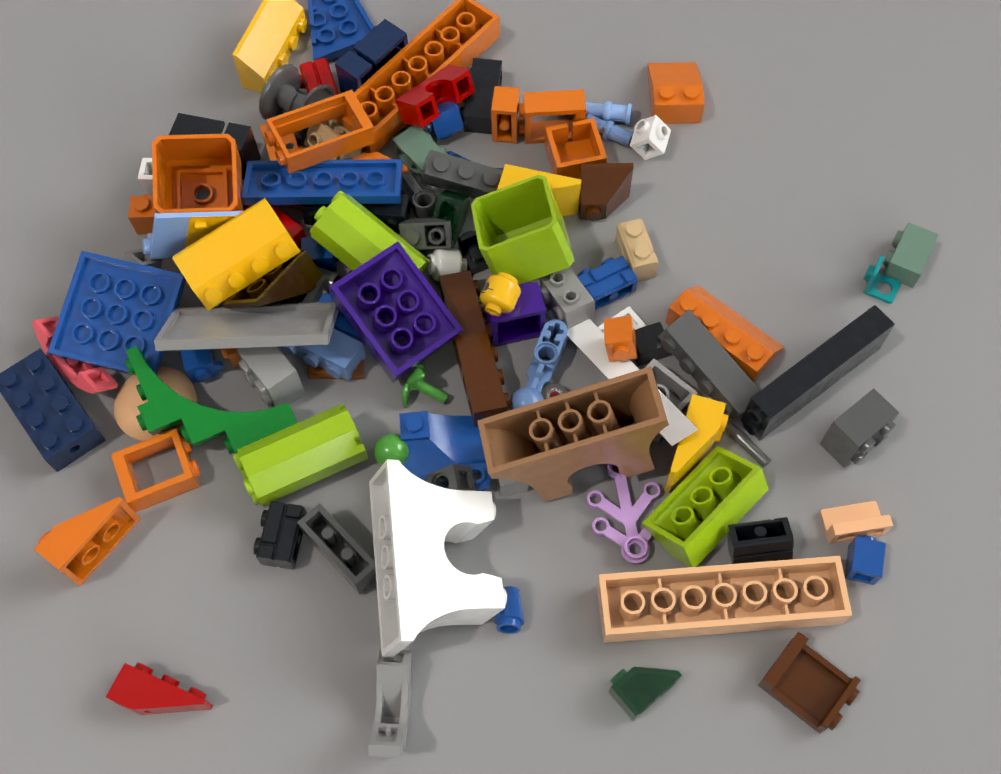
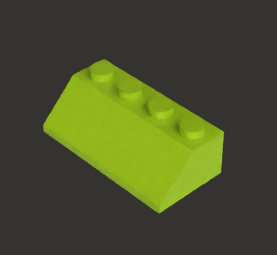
[642,445,769,567]

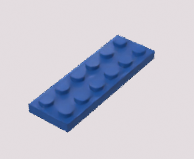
[241,159,403,205]

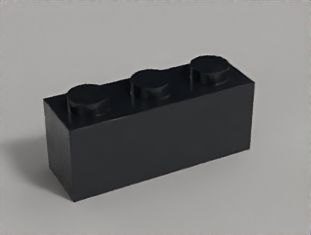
[460,58,503,134]

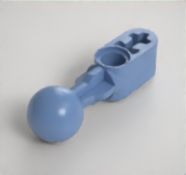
[510,319,568,410]

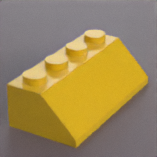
[232,0,308,93]
[172,198,301,311]

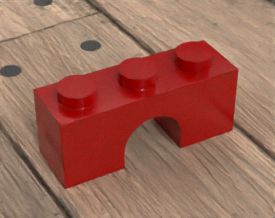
[396,64,475,128]

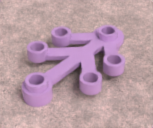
[586,464,661,564]

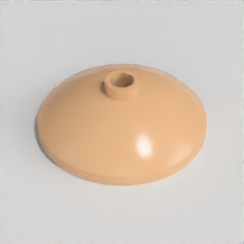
[114,366,198,442]

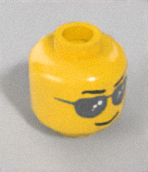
[480,272,521,316]

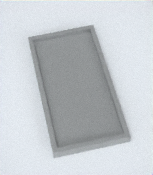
[154,302,338,351]

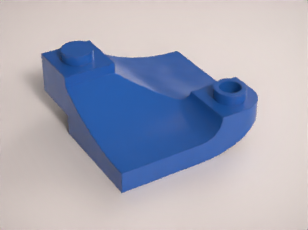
[399,411,491,491]

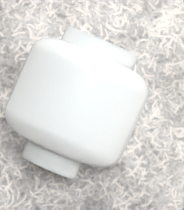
[427,248,467,282]

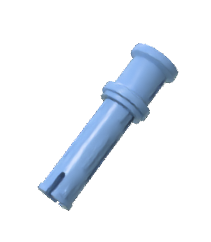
[565,101,633,126]

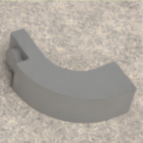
[368,649,411,759]

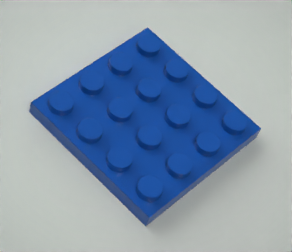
[47,251,186,376]

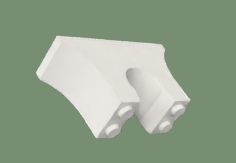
[369,459,507,657]

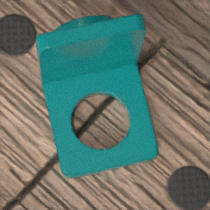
[863,255,901,304]

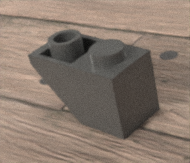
[399,218,453,250]

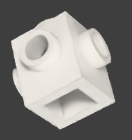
[630,115,671,160]

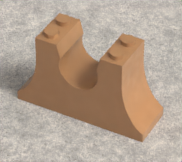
[477,366,669,502]

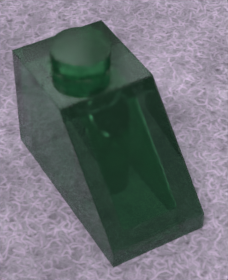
[433,189,471,249]
[608,667,682,721]

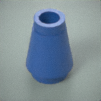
[494,586,524,634]

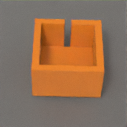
[544,118,607,179]

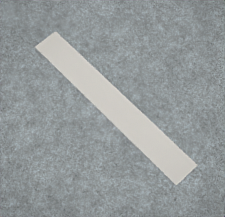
[546,310,698,446]

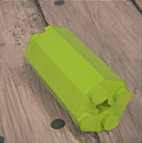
[309,190,430,274]
[232,403,368,506]

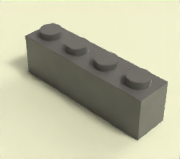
[657,309,760,420]

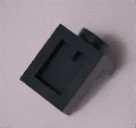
[458,230,489,275]

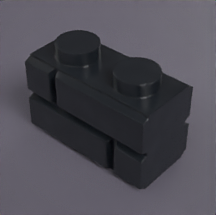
[253,501,307,570]
[727,517,794,564]

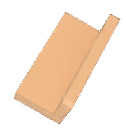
[820,501,893,544]

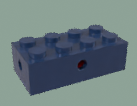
[0,348,106,472]

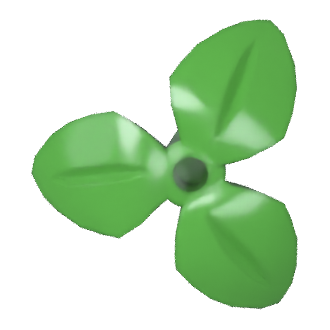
[401,364,448,408]

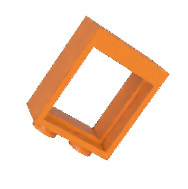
[519,89,586,144]
[111,428,201,513]

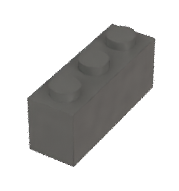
[420,149,503,199]
[297,503,376,594]

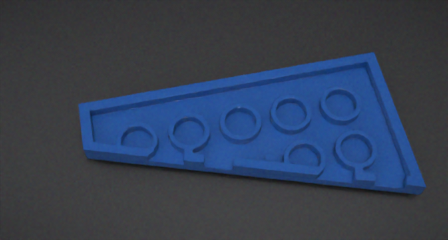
[308,0,374,61]

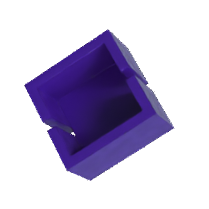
[485,282,546,347]

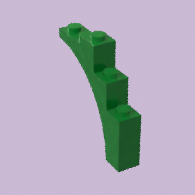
[125,346,297,455]

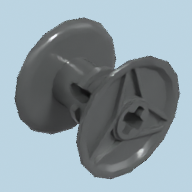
[259,64,335,142]

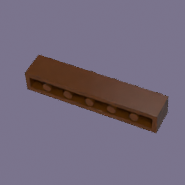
[439,270,511,426]

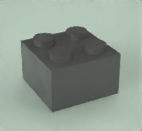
[820,388,899,468]

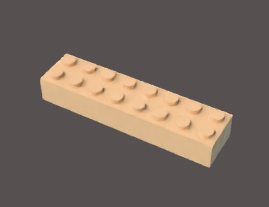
[597,556,852,643]

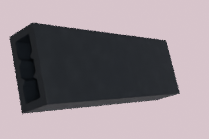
[741,305,895,441]

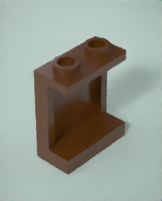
[758,631,861,734]

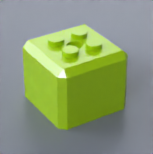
[471,175,575,285]

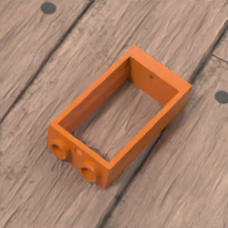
[265,90,374,174]

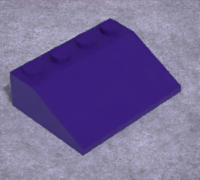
[329,241,463,383]

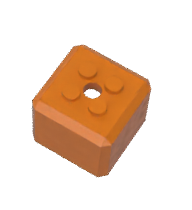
[152,134,243,213]

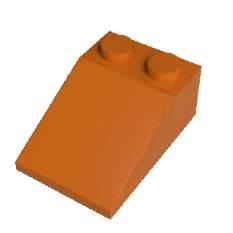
[647,62,705,124]
[34,497,141,586]

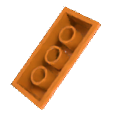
[665,285,784,383]

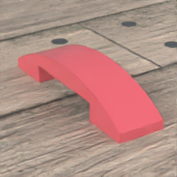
[32,316,118,394]

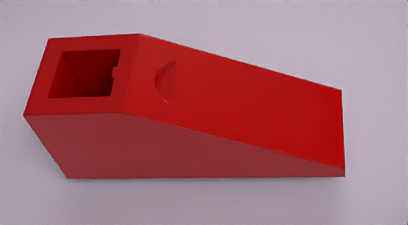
[106,662,213,715]

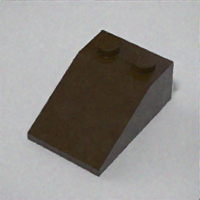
[223,250,323,308]

